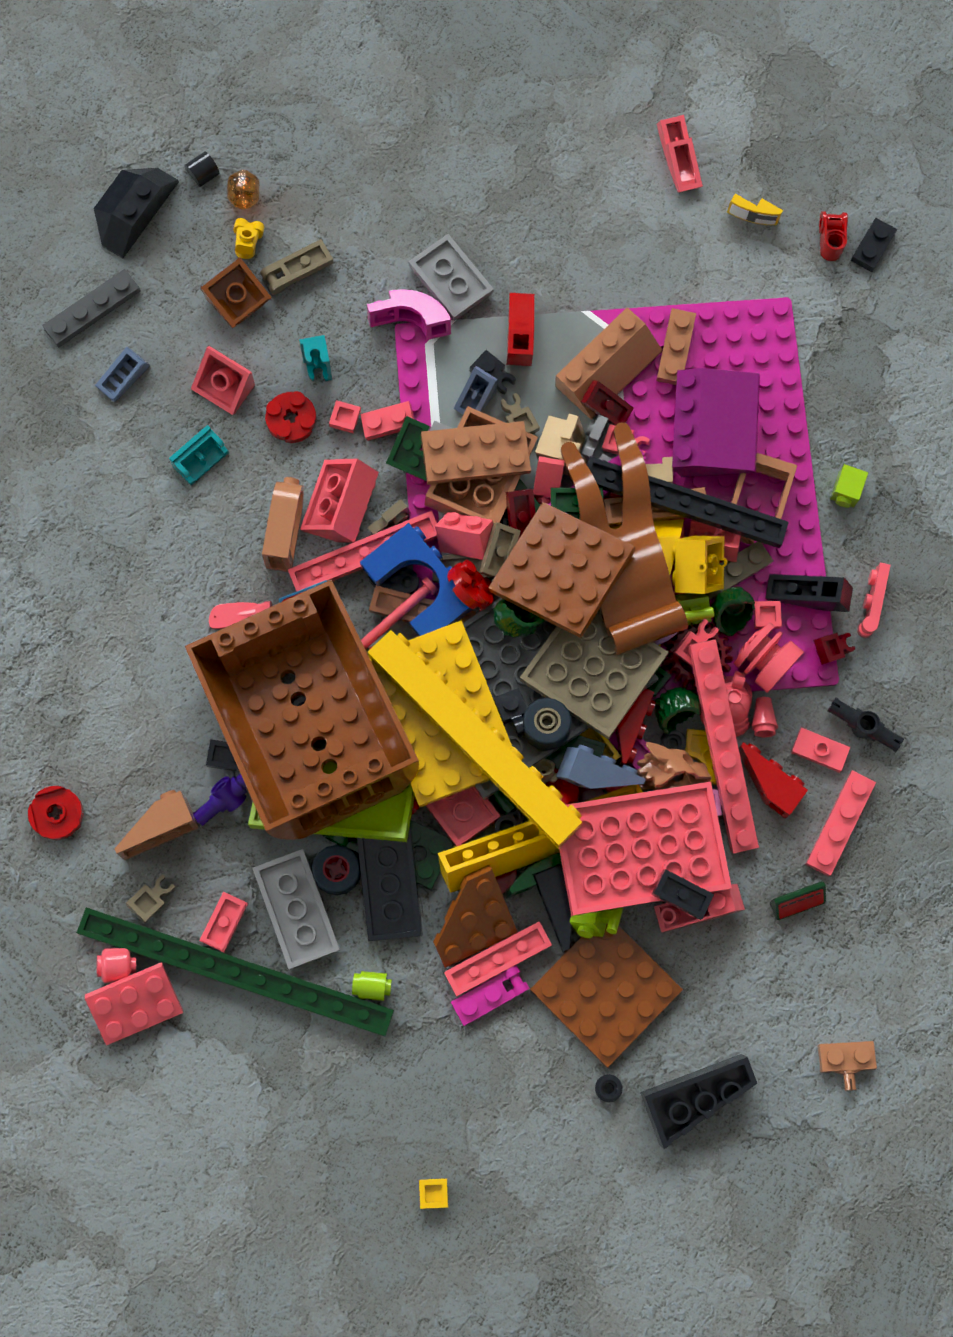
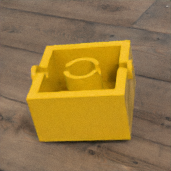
[672,535,728,594]

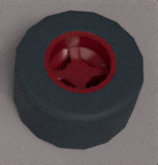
[312,845,361,895]

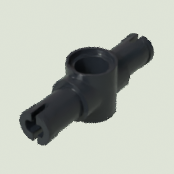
[827,697,904,753]

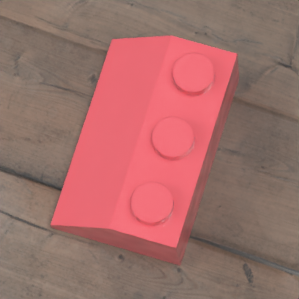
[300,459,379,543]

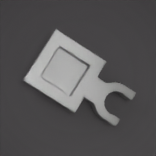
[582,415,608,462]

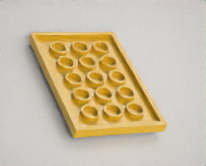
[370,620,512,808]

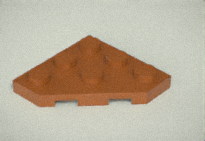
[433,865,518,968]

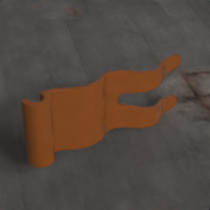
[561,423,688,655]

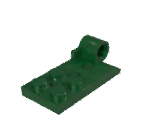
[323,820,453,890]

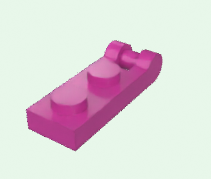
[451,965,530,1026]

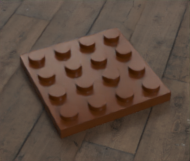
[488,502,635,638]
[530,924,683,1068]

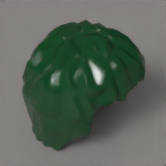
[711,587,755,636]
[494,598,544,638]
[655,687,702,734]

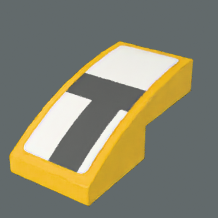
[727,193,783,225]

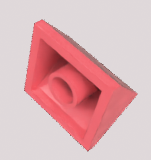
[191,346,255,415]

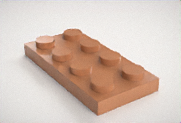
[421,421,531,485]

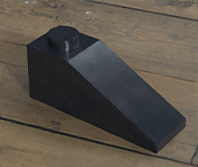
[765,574,853,612]
[534,864,571,953]

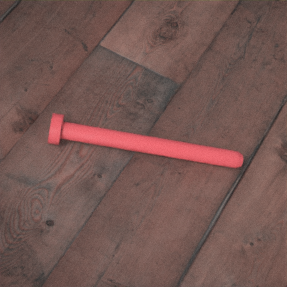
[361,577,438,650]

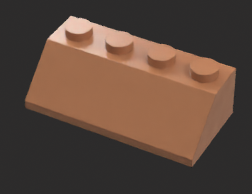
[555,307,662,420]

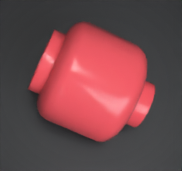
[97,948,136,984]

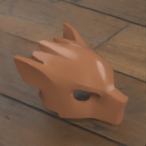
[637,742,711,791]

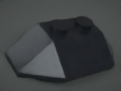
[94,168,179,259]

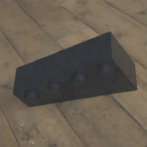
[640,1054,757,1149]

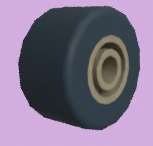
[523,698,572,751]

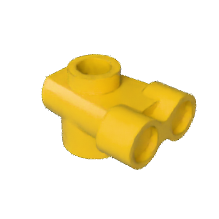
[233,218,265,259]

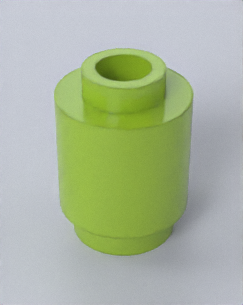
[352,971,392,1001]

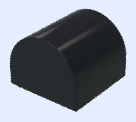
[184,151,220,187]

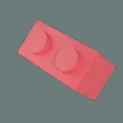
[435,512,493,560]

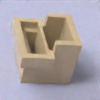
[535,414,587,476]

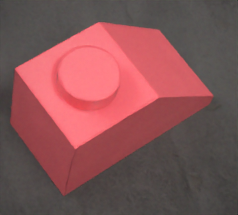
[533,456,564,505]

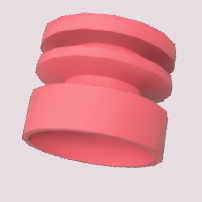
[733,623,804,693]

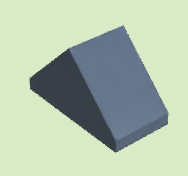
[453,366,498,414]

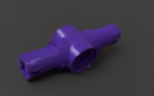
[193,774,248,826]

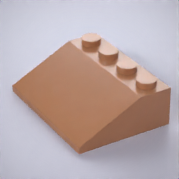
[424,406,538,523]

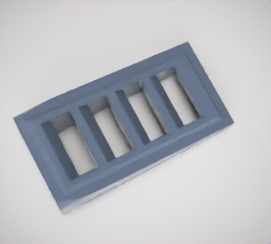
[95,347,150,402]

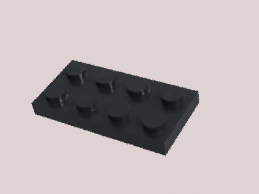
[357,827,423,941]

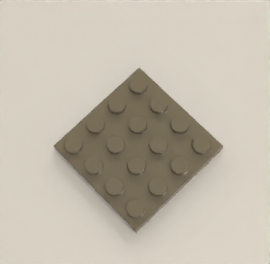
[520,609,669,740]

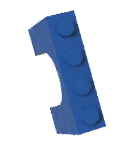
[360,523,473,636]

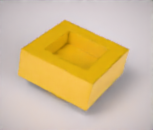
[419,1178,448,1209]

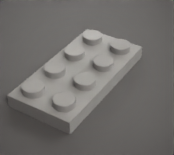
[253,849,340,970]

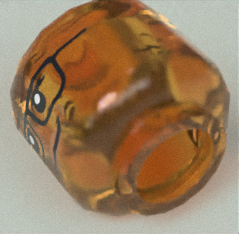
[227,170,260,209]

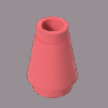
[752,697,778,738]

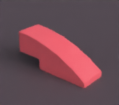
[657,115,703,193]

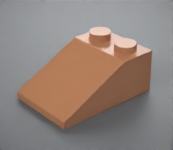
[114,790,199,860]

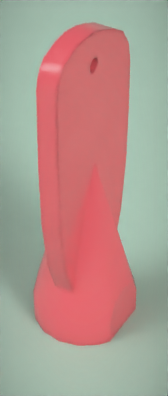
[209,601,273,629]

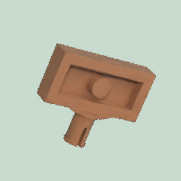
[818,1041,877,1091]

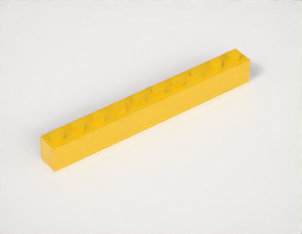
[368,630,582,849]

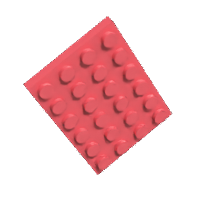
[559,782,732,916]

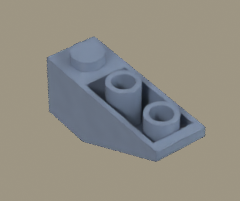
[556,745,646,789]

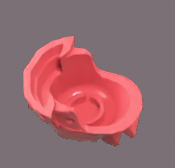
[700,671,753,737]

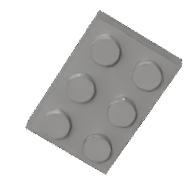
[408,234,494,321]

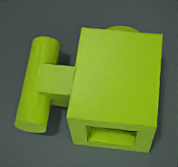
[675,593,714,625]
[570,907,623,938]

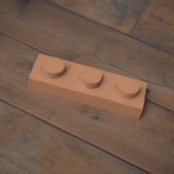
[656,308,696,385]

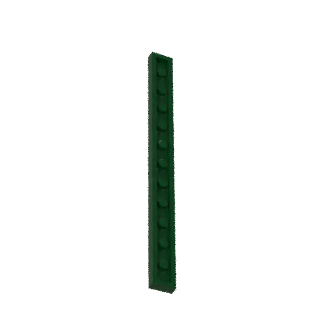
[76,907,394,1037]

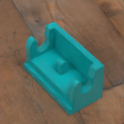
[299,335,332,381]
[169,425,229,486]

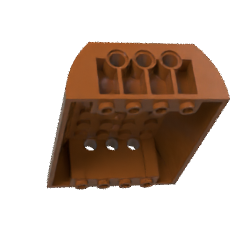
[185,579,419,840]

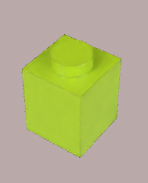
[830,464,868,508]

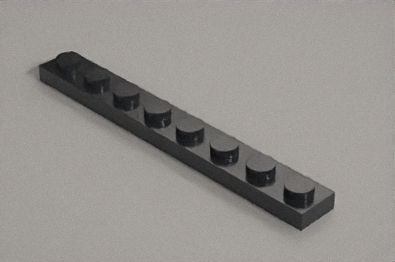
[587,456,788,549]

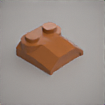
[200,257,272,329]

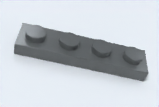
[42,269,141,348]

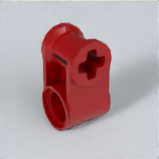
[819,211,848,261]

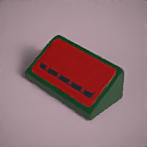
[770,881,826,920]

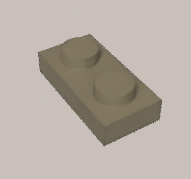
[479,522,521,578]

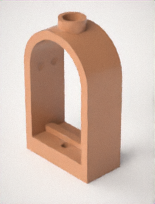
[731,453,797,544]
[262,477,304,572]

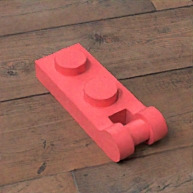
[857,562,891,638]

